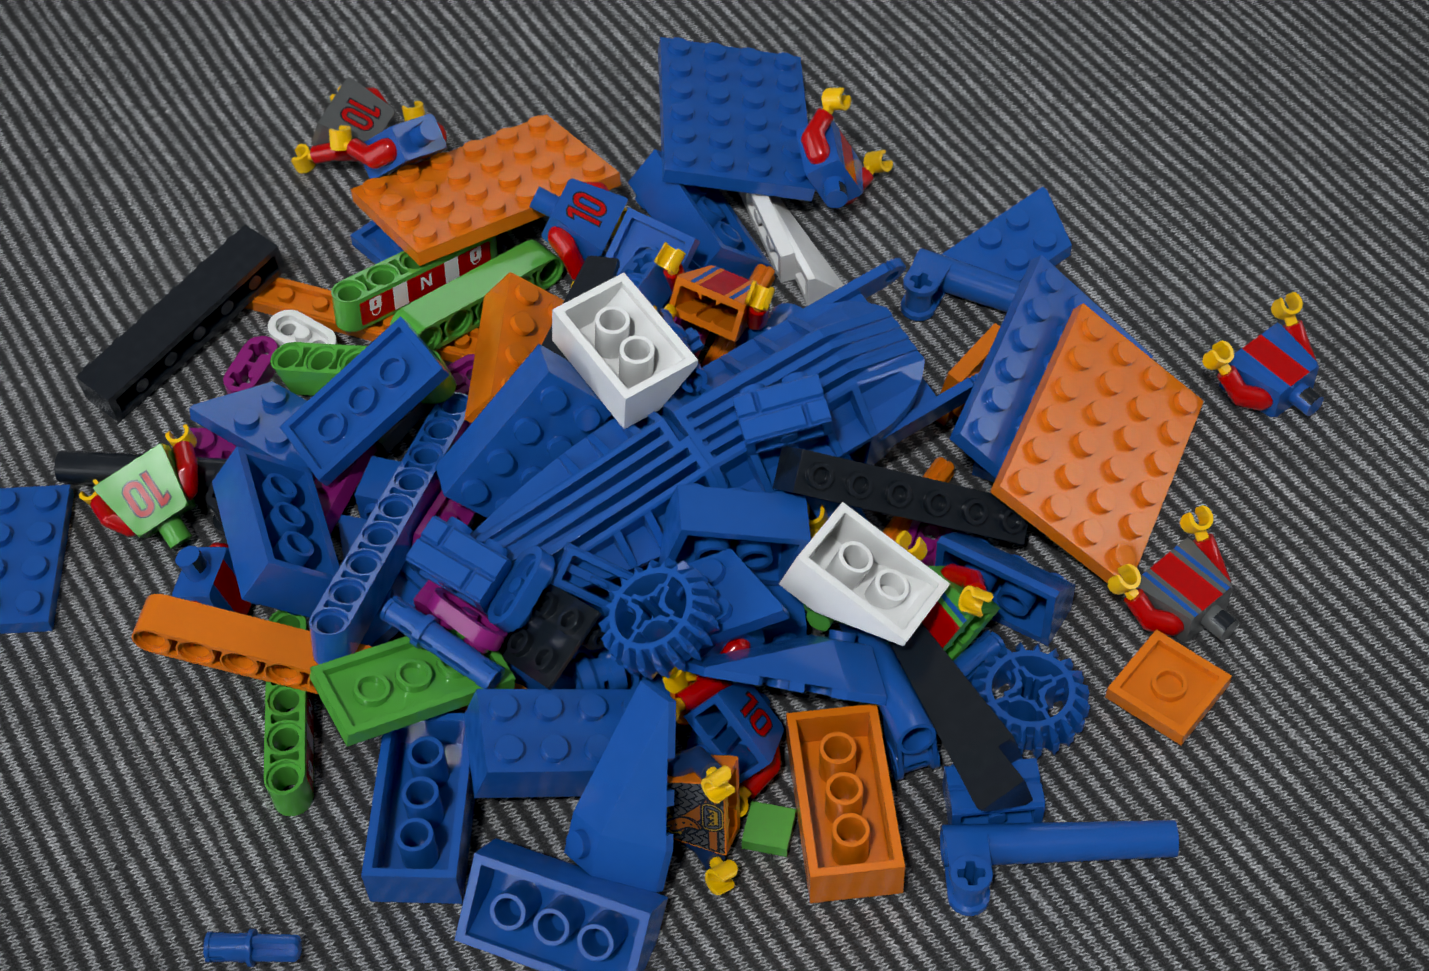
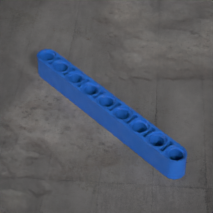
[309,392,470,664]

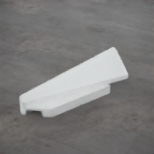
[739,192,844,305]

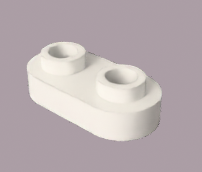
[268,310,338,348]

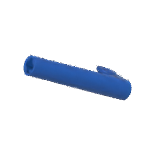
[900,248,1105,321]
[838,622,940,781]
[940,820,1179,916]

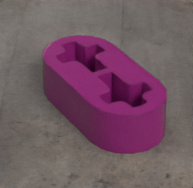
[223,336,278,395]

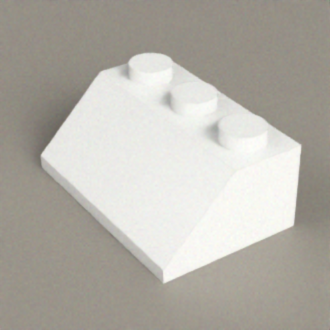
[552,273,698,429]

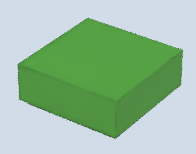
[741,801,796,857]

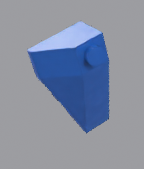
[564,680,676,893]

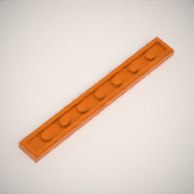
[245,277,479,362]

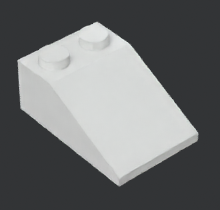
[779,502,950,646]

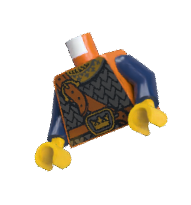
[666,746,740,895]

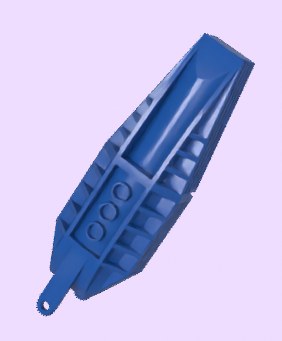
[470,258,979,639]

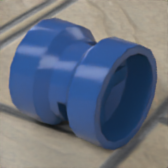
[571,649,628,689]

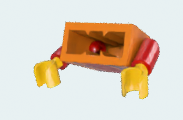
[654,242,776,342]

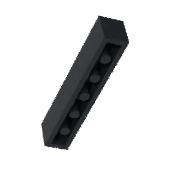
[76,224,286,423]

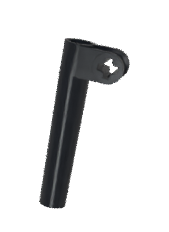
[54,450,227,536]

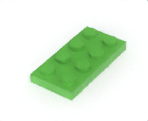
[310,628,516,747]

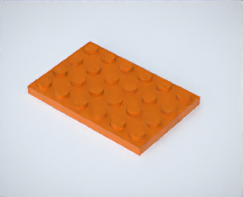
[351,114,621,266]
[990,303,1204,583]

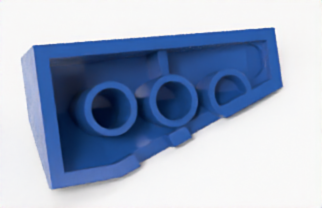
[686,629,887,706]

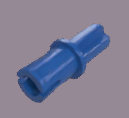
[203,929,302,967]

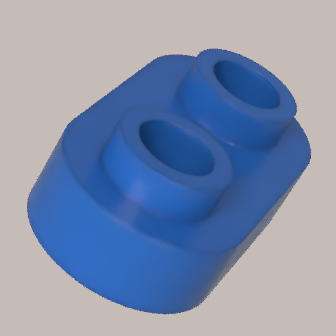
[488,546,555,632]

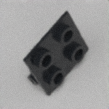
[500,584,605,690]

